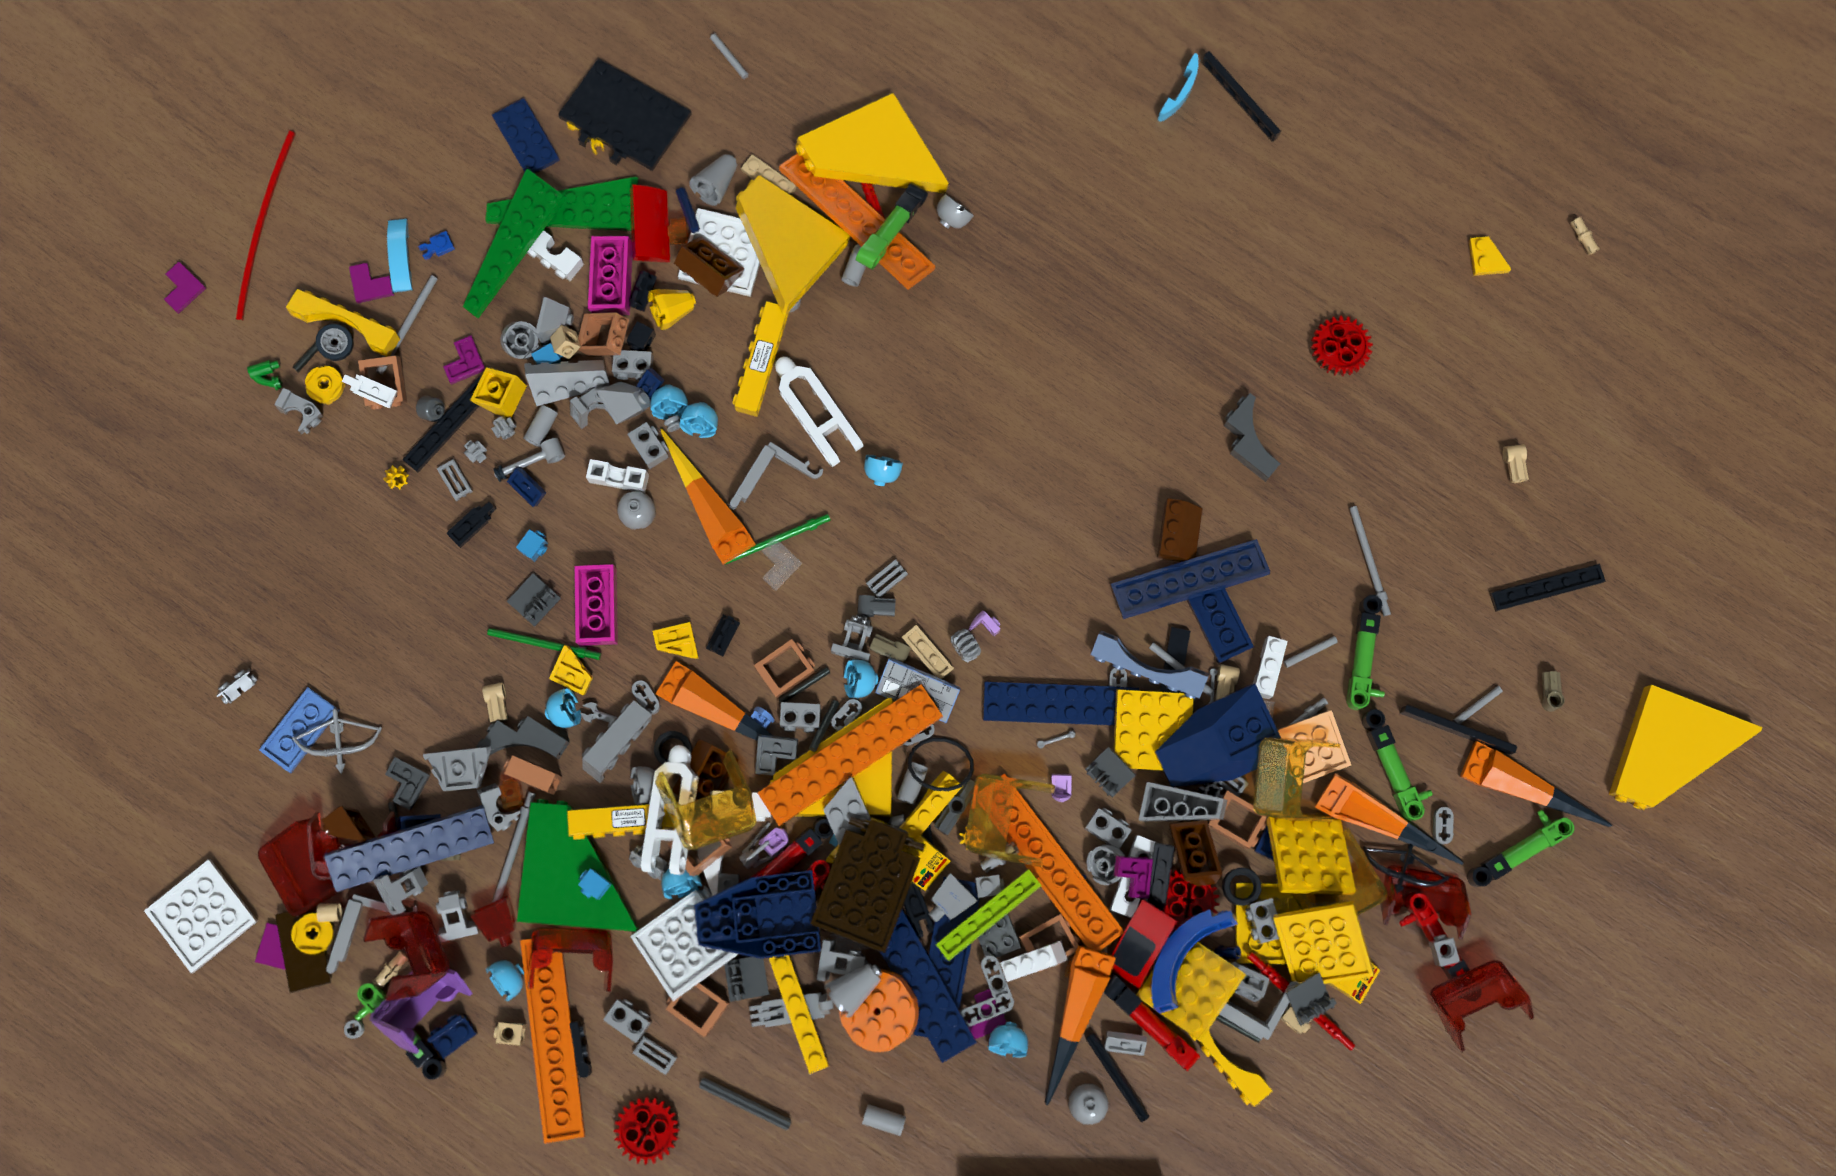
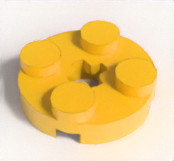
[305,366,345,405]
[291,913,334,954]

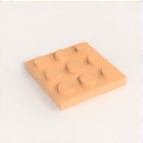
[1277,710,1351,785]

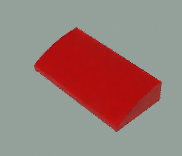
[630,185,670,263]

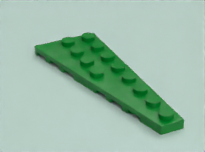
[463,169,567,319]
[485,177,639,231]

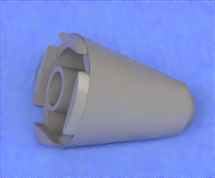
[689,154,737,206]
[825,963,882,1018]

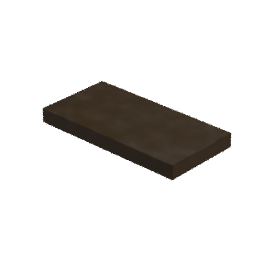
[275,905,331,993]

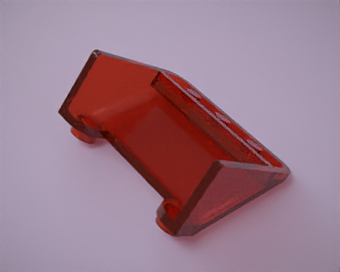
[258,817,346,916]

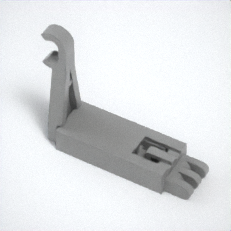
[729,442,823,510]
[326,894,418,973]
[1219,981,1300,1040]
[749,992,834,1027]

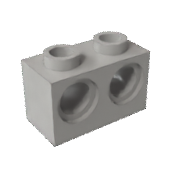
[612,350,654,381]
[627,422,669,470]
[780,702,821,733]
[1084,808,1131,849]
[1245,898,1279,944]
[1231,962,1270,1002]
[603,998,652,1043]

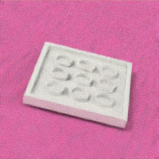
[678,208,760,297]
[144,860,258,973]
[630,890,738,1001]

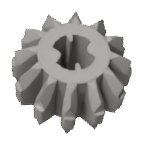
[951,628,981,662]

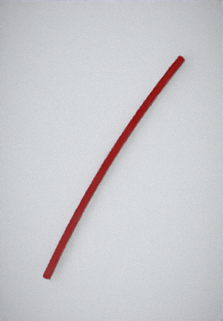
[236,131,296,321]

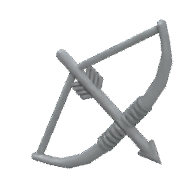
[292,708,382,774]

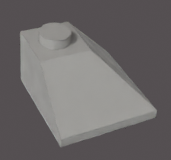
[535,297,574,345]
[597,381,651,425]

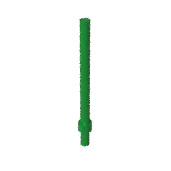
[725,514,831,565]
[487,628,601,660]

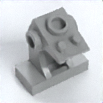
[570,386,613,429]
[274,388,323,435]
[831,614,873,663]
[477,783,521,831]
[373,866,428,915]
[436,890,481,943]
[817,938,867,981]

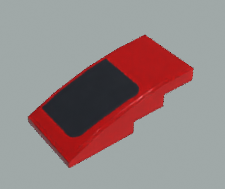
[1112,899,1178,989]

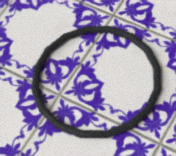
[908,737,974,791]

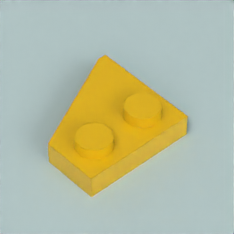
[1469,237,1511,276]
[653,622,699,659]
[549,645,593,695]

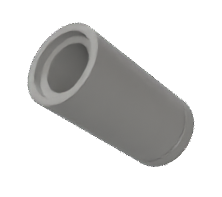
[841,245,866,287]
[523,405,558,447]
[897,762,928,805]
[862,1104,906,1136]

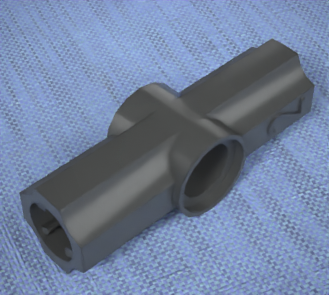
[934,777,980,836]

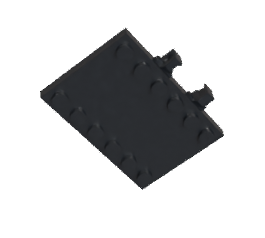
[558,58,692,171]

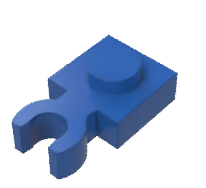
[419,231,455,260]

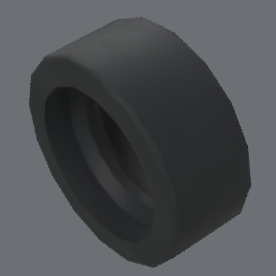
[654,731,692,765]
[1222,867,1261,906]

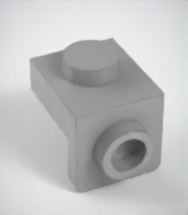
[975,875,1004,898]

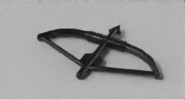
[1363,844,1449,893]

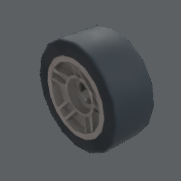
[316,324,354,361]

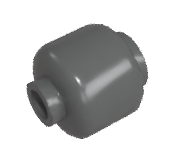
[416,395,445,422]

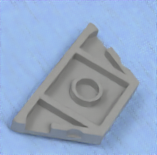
[423,746,491,791]
[823,777,871,846]

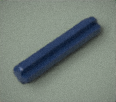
[676,187,700,233]

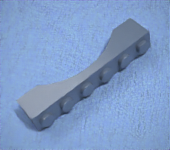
[1091,631,1210,699]

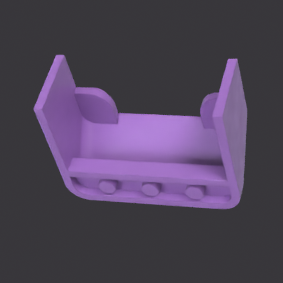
[370,961,473,1054]

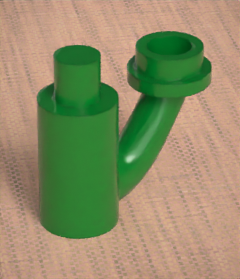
[247,360,283,390]

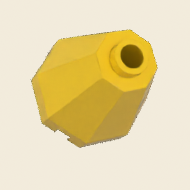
[648,289,696,330]

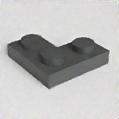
[755,734,798,776]
[385,757,431,810]

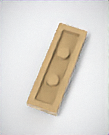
[741,154,796,195]
[902,625,954,679]

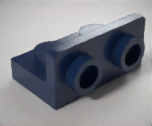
[427,1014,478,1059]

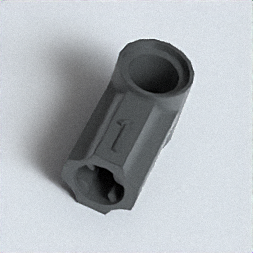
[857,595,896,617]

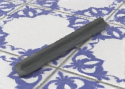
[699,1078,792,1130]

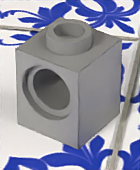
[1429,934,1460,967]

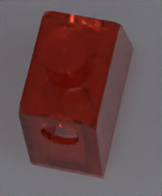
[471,896,516,947]

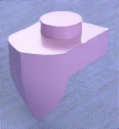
[969,610,1000,636]
[1052,774,1072,803]
[759,827,789,858]

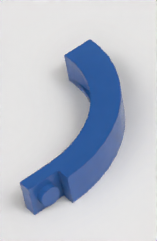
[1152,910,1238,1014]

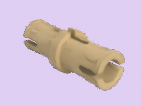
[1570,217,1600,255]
[372,950,410,989]

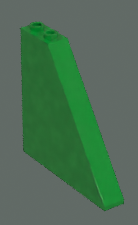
[517,799,639,932]

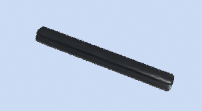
[1086,1033,1149,1122]

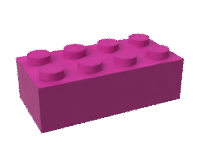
[588,236,633,315]
[575,564,618,646]

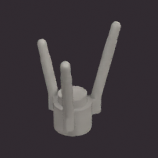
[739,822,784,869]

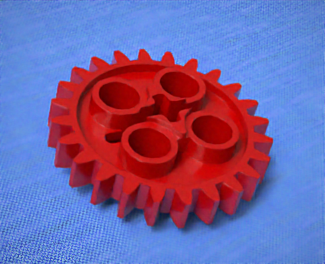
[1311,316,1373,376]
[1165,870,1220,931]
[613,1096,680,1165]

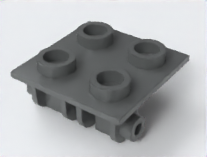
[507,574,561,627]
[1085,747,1136,798]
[978,914,1022,961]
[724,957,769,1002]
[1286,972,1337,1026]

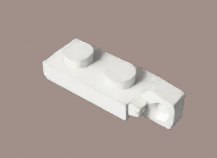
[342,374,398,408]

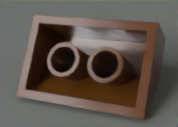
[674,236,745,297]
[1157,498,1203,562]
[671,739,739,811]
[321,806,376,842]
[1169,820,1222,886]

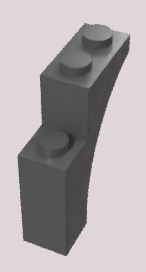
[1224,393,1281,482]
[476,716,569,759]

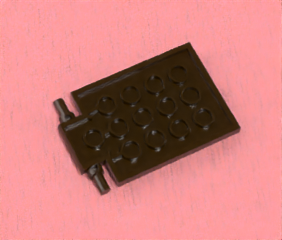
[810,816,926,953]

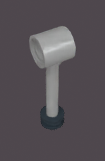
[493,438,565,482]

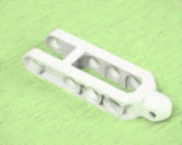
[775,357,863,467]
[641,745,699,875]

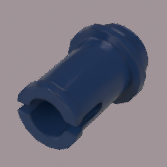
[1214,945,1241,960]

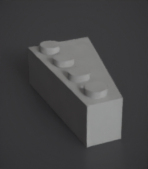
[524,360,610,406]
[582,701,652,783]
[1139,782,1227,822]

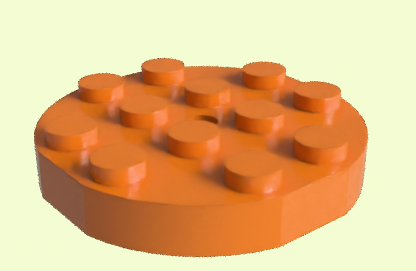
[839,969,919,1052]

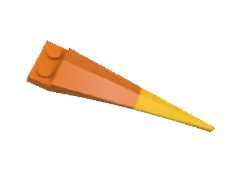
[661,429,756,565]

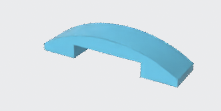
[1158,53,1198,122]
[387,219,412,292]

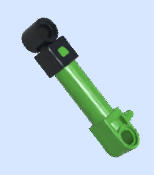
[856,183,928,270]
[1346,595,1385,710]
[1362,709,1433,821]
[1467,810,1574,887]
[355,983,447,1080]

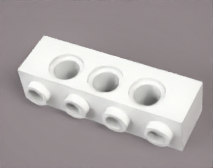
[1109,835,1155,919]

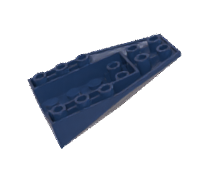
[1155,683,1289,787]
[694,871,821,959]

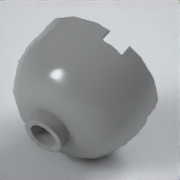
[937,193,974,229]
[500,321,539,359]
[617,491,656,530]
[630,766,655,805]
[1087,845,1125,885]
[1068,1083,1109,1125]

